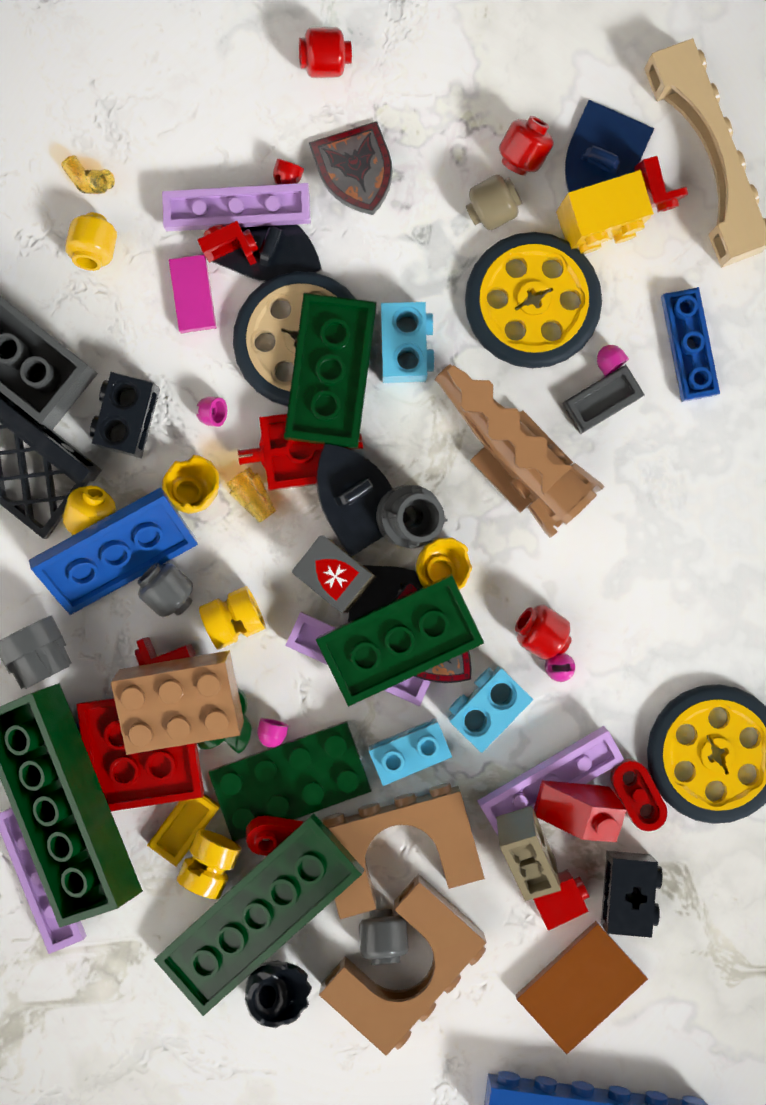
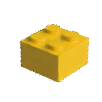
[556,170,654,254]

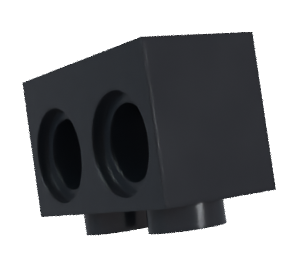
[90,372,160,458]

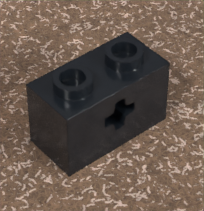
[601,851,663,938]

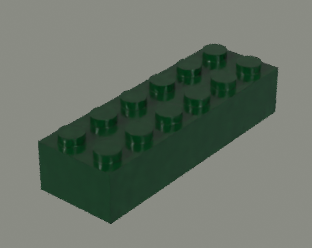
[0,683,143,928]

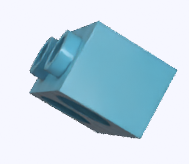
[381,302,434,383]
[448,666,534,753]
[369,718,452,786]

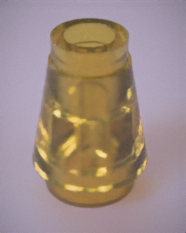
[226,467,277,523]

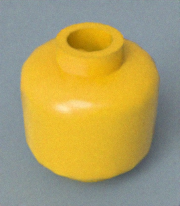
[65,212,117,271]
[63,486,116,536]

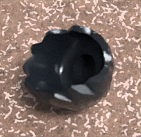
[245,960,312,1028]

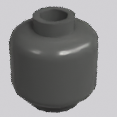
[137,562,193,617]
[358,909,409,965]

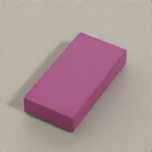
[169,254,217,334]

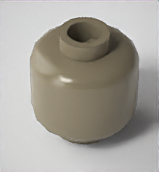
[466,175,523,230]

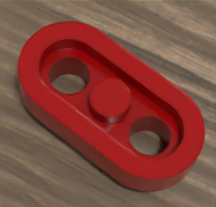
[610,759,667,832]
[246,816,304,856]

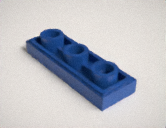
[661,287,720,402]

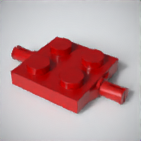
[238,414,363,491]

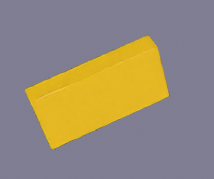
[147,794,220,867]

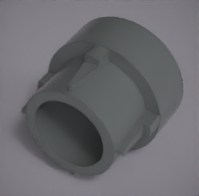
[376,485,448,549]
[0,615,72,689]

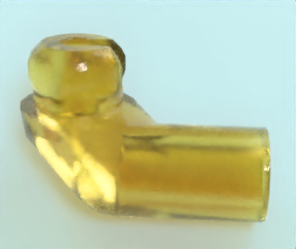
[61,155,115,194]

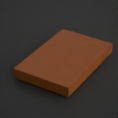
[515,921,648,1055]

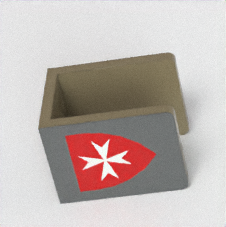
[292,535,377,614]

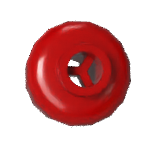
[299,27,352,78]
[499,116,554,176]
[515,605,572,660]

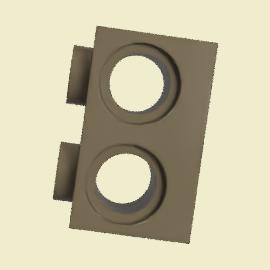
[496,806,561,901]

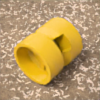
[199,586,266,650]
[176,829,242,899]

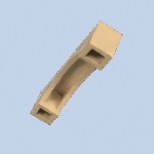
[644,38,766,268]

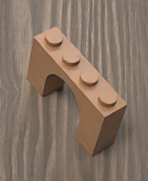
[322,783,485,919]
[319,874,487,1056]

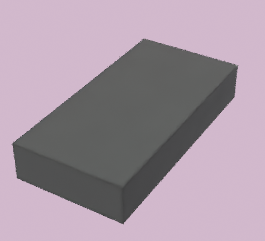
[562,365,645,434]

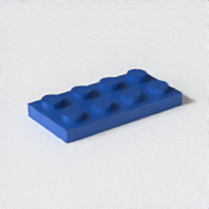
[29,487,198,615]

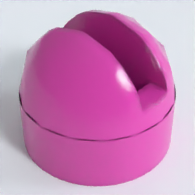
[597,345,629,376]
[196,397,228,427]
[545,653,575,682]
[257,718,289,747]

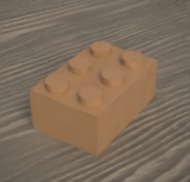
[111,650,244,755]

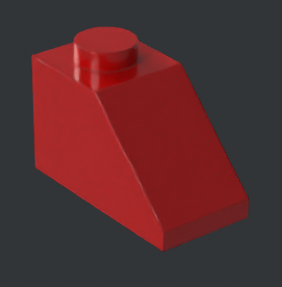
[533,780,627,842]

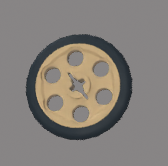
[233,271,356,407]

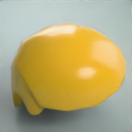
[162,455,219,514]
[416,537,472,590]

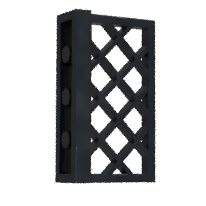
[0,392,102,539]

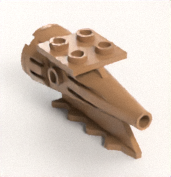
[434,364,605,538]

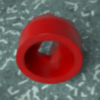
[273,159,304,185]

